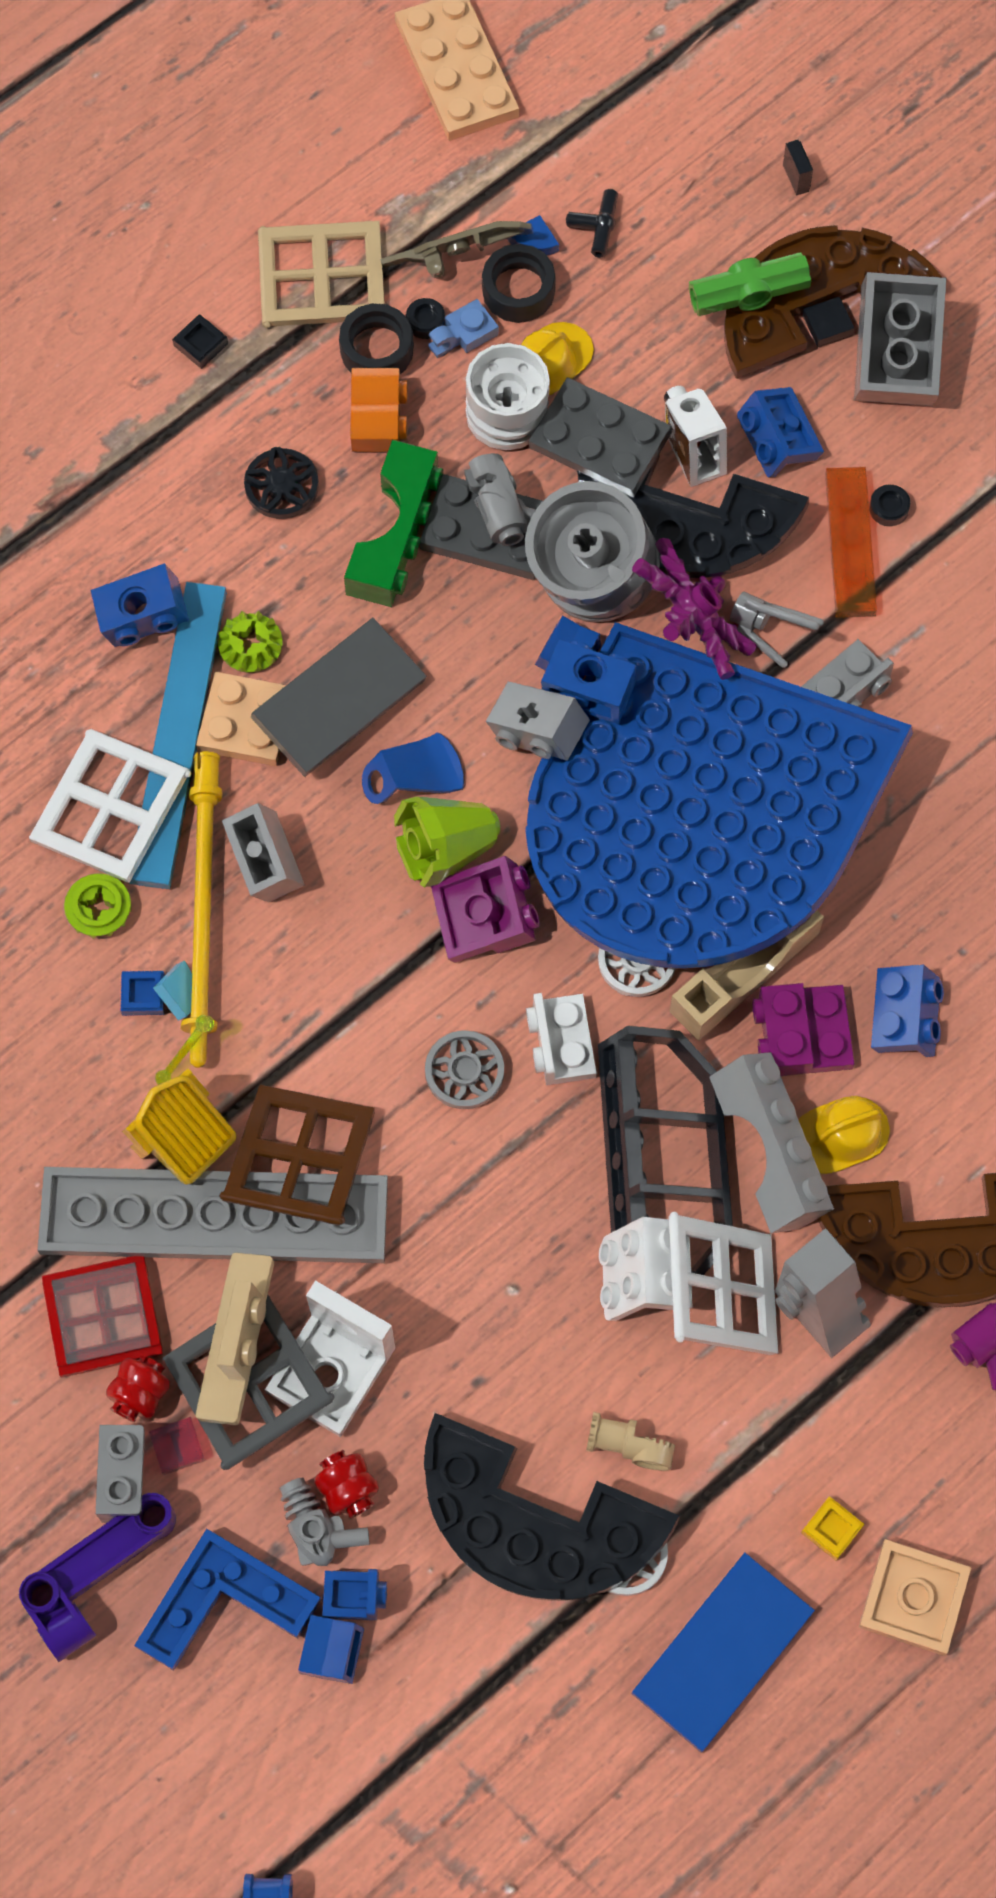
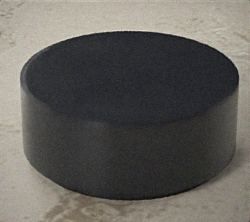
[406,298,445,339]
[869,484,910,526]

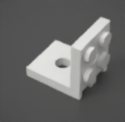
[265,1280,395,1437]

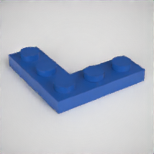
[134,1528,321,1671]

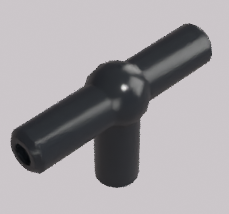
[566,189,618,258]

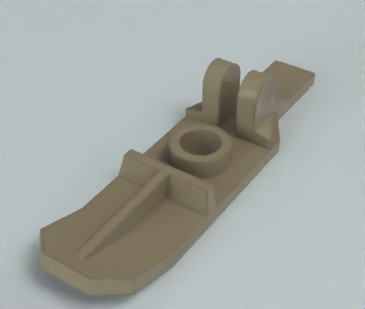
[381,221,533,279]

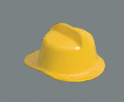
[521,322,594,395]
[798,1096,890,1174]

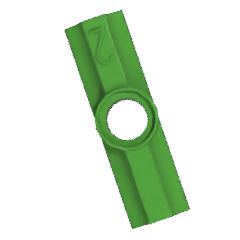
[688,252,811,317]

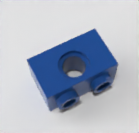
[90,563,189,647]
[541,639,636,725]

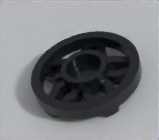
[244,447,319,519]

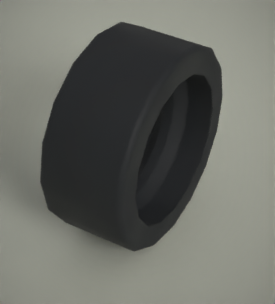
[482,244,556,323]
[339,303,414,374]

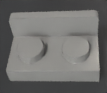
[801,639,894,708]
[95,1425,145,1523]

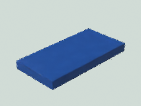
[631,1552,815,1753]

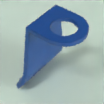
[362,732,464,804]

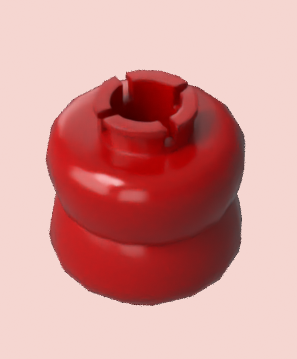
[106,1354,170,1423]
[314,1450,379,1519]

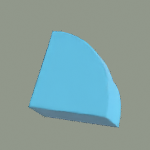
[153,961,192,1021]

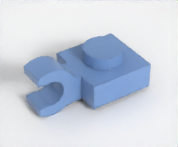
[428,299,499,358]

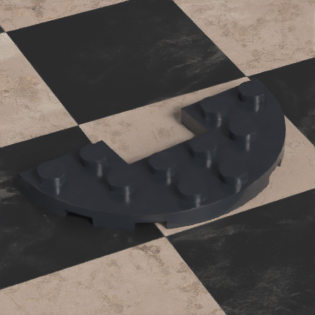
[577,455,809,578]
[424,1413,680,1601]

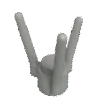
[730,591,824,668]

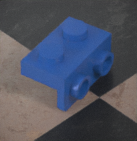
[871,964,944,1057]

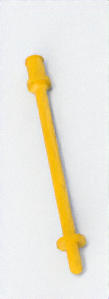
[180,751,222,1068]

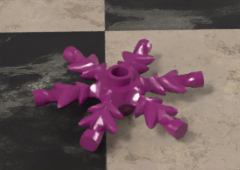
[632,538,756,680]

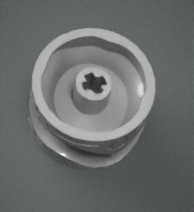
[525,481,659,622]

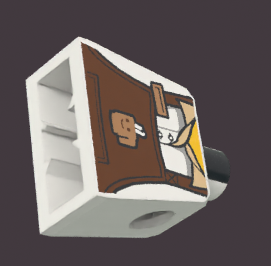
[664,386,727,487]

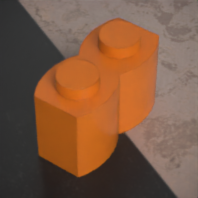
[350,368,408,452]

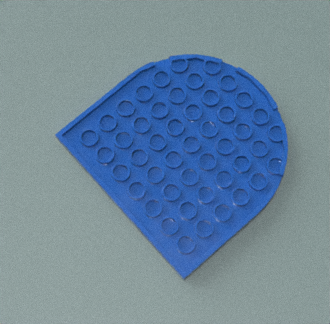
[525,622,913,968]

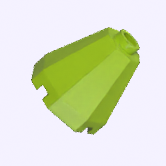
[394,796,500,888]

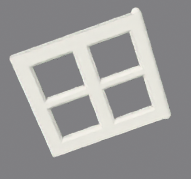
[29,729,191,883]
[669,1212,778,1355]

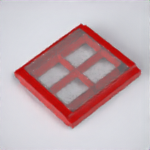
[42,1256,163,1378]

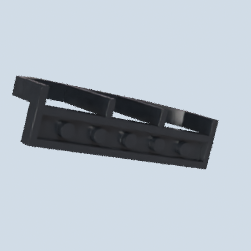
[598,1026,733,1275]

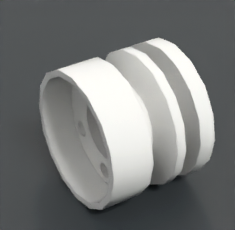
[466,343,550,450]

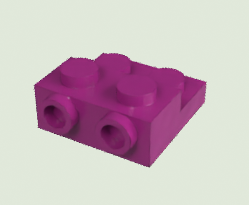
[431,856,540,963]
[752,983,854,1076]

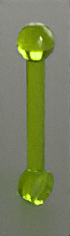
[155,1015,214,1085]

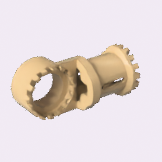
[586,1412,675,1471]

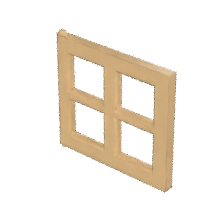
[258,221,384,328]

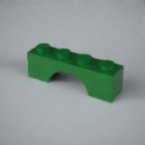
[344,440,444,608]

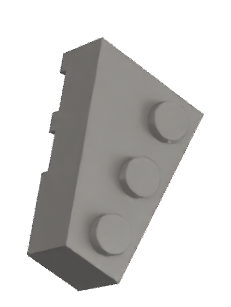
[775,1228,871,1358]

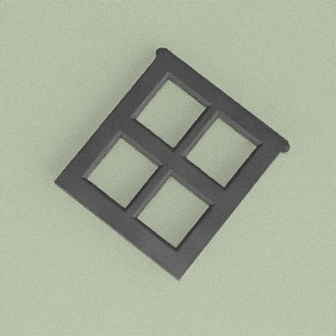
[163,1295,334,1470]

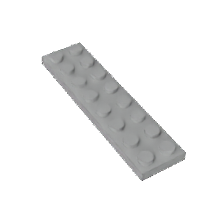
[38,1167,388,1264]

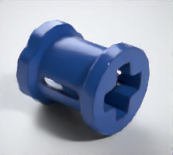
[243,1874,293,1898]

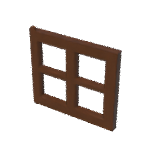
[219,1085,375,1226]

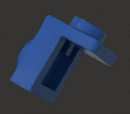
[322,1569,387,1620]

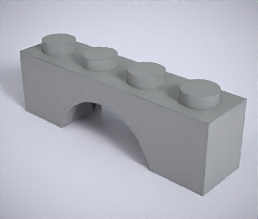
[709,1052,834,1234]

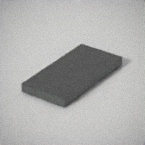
[251,617,427,777]

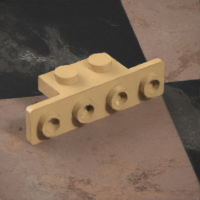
[196,1253,274,1425]

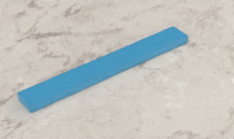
[129,582,227,890]

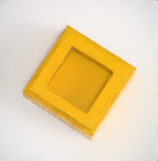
[801,1496,864,1561]

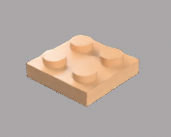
[196,672,286,766]
[858,1539,971,1656]

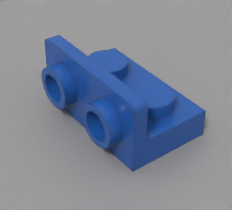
[737,387,824,477]

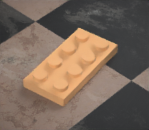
[395,0,519,141]

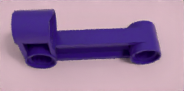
[19,1493,176,1662]

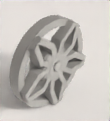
[425,1030,504,1109]

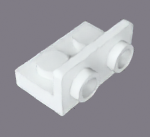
[526,993,596,1085]

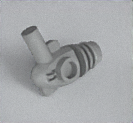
[279,1477,370,1566]

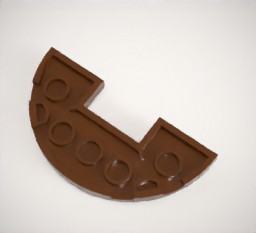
[724,225,942,379]
[818,1173,996,1307]

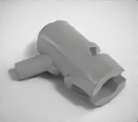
[464,453,536,546]

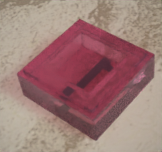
[149,1417,205,1475]

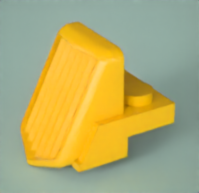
[122,1068,236,1185]

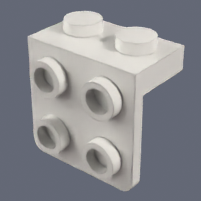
[599,1217,693,1321]

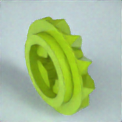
[218,610,283,672]
[64,873,132,939]

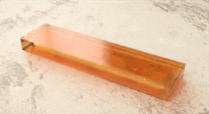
[825,467,877,618]

